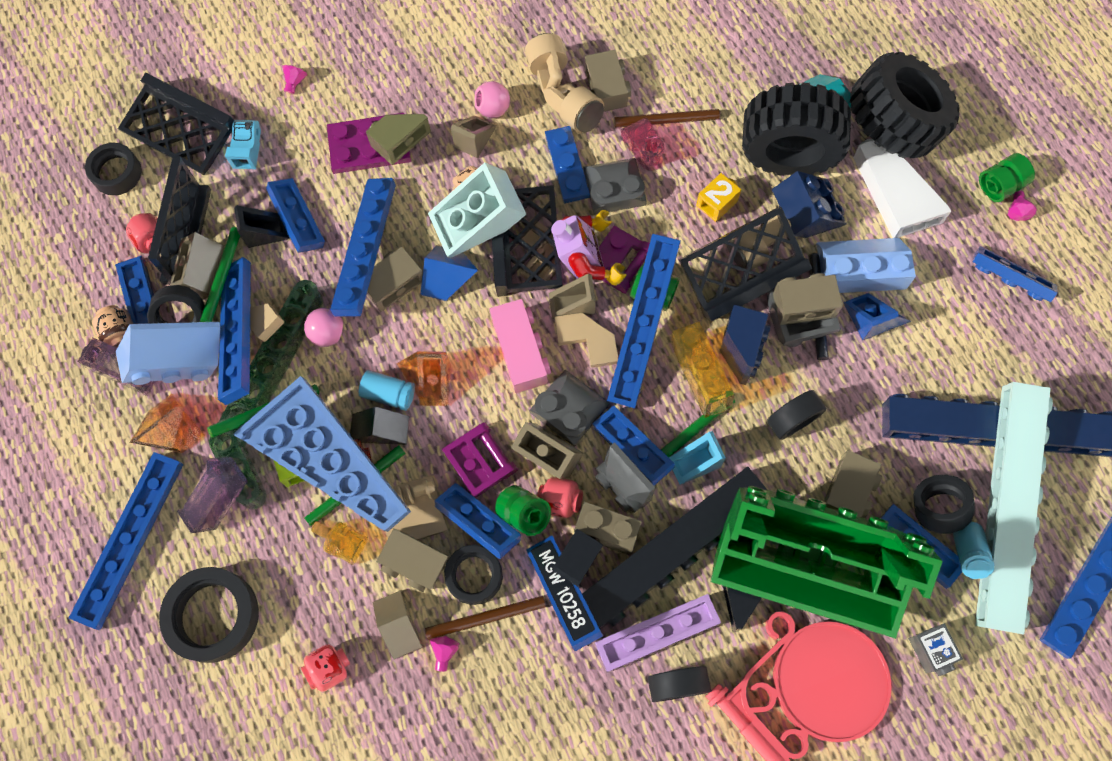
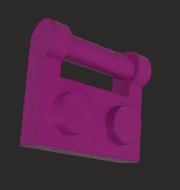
[599,225,650,294]
[442,422,518,498]

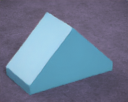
[669,431,726,485]

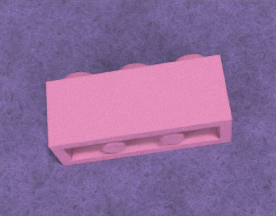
[489,299,551,393]

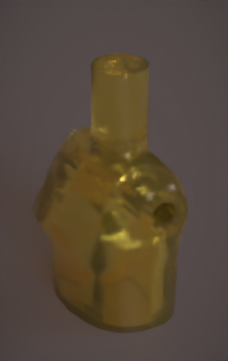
[311,521,368,565]

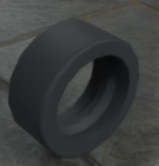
[84,142,142,195]
[147,285,205,324]
[767,390,827,440]
[913,474,975,534]
[444,544,503,605]
[648,666,711,702]

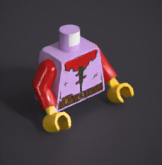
[551,210,626,285]

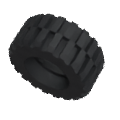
[850,52,960,159]
[742,82,851,176]

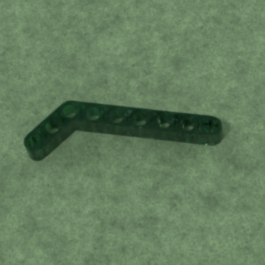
[209,280,323,510]

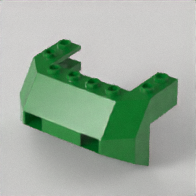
[710,486,943,639]

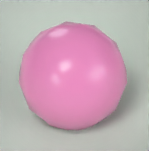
[475,81,511,118]
[304,308,343,347]

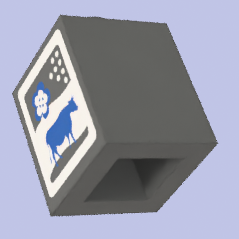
[908,623,963,676]

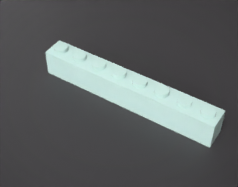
[975,382,1053,635]

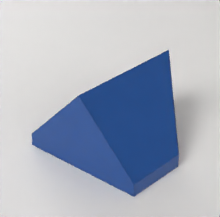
[420,245,478,301]
[843,293,911,340]

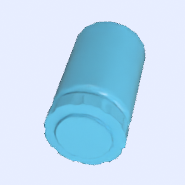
[359,370,415,411]
[953,521,995,579]

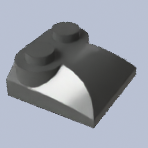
[583,158,647,215]
[767,289,841,347]
[529,370,610,447]
[595,442,655,513]

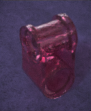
[621,118,664,171]

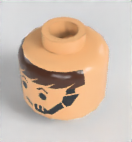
[92,305,133,349]

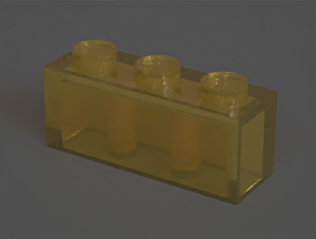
[671,322,735,418]

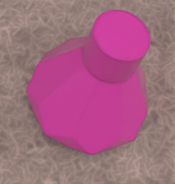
[282,65,308,94]
[1008,191,1037,221]
[430,636,460,672]

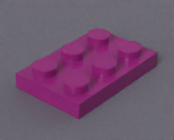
[327,112,412,174]

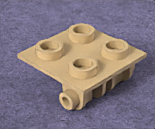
[386,475,448,540]

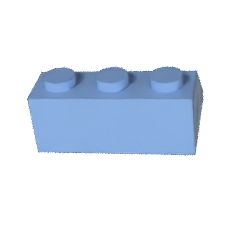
[816,238,916,293]
[116,322,220,385]

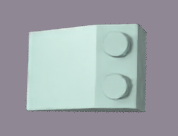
[428,162,526,258]

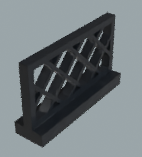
[118,72,235,175]
[148,157,211,285]
[492,185,563,297]
[678,207,812,322]

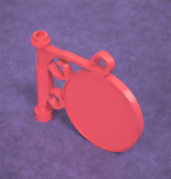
[705,612,892,761]

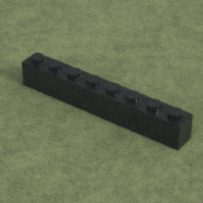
[556,466,767,646]

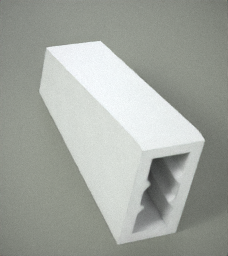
[853,139,951,238]

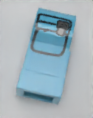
[225,120,261,169]

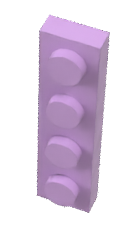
[595,594,721,672]

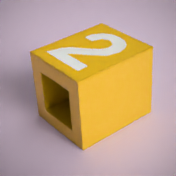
[696,173,741,222]

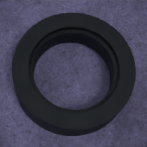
[159,567,259,663]

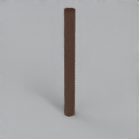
[614,109,720,128]
[425,595,546,640]

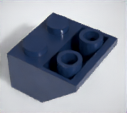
[772,171,847,238]
[720,305,771,385]

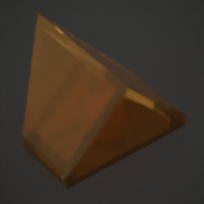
[397,351,451,406]
[129,394,205,453]

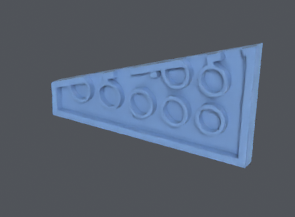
[233,376,411,532]

